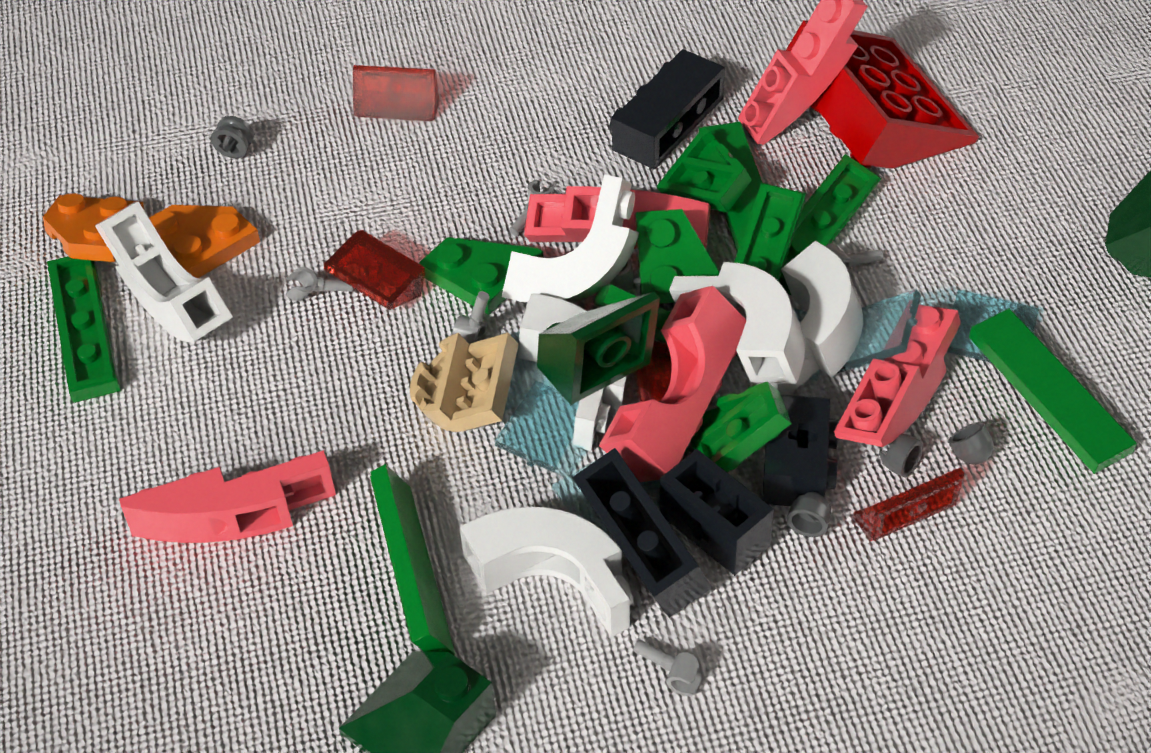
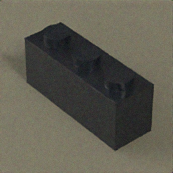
[610,49,725,170]
[572,448,712,618]

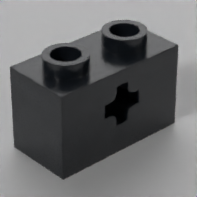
[762,395,839,506]
[660,449,774,576]

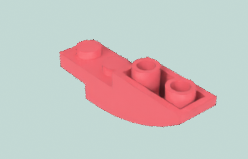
[738,0,868,145]
[524,186,711,249]
[834,304,961,447]
[119,450,336,543]

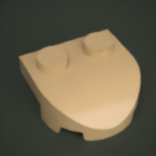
[410,333,519,432]

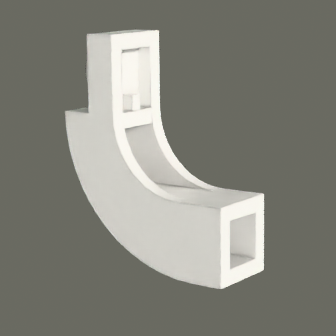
[502,174,639,303]
[95,201,233,342]
[770,241,863,395]
[669,262,805,384]
[518,293,626,451]
[459,507,634,637]

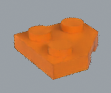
[43,193,144,262]
[149,205,260,278]

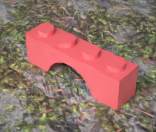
[599,286,746,483]

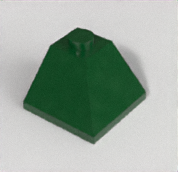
[1105,170,1151,278]
[537,292,660,405]
[339,651,496,753]

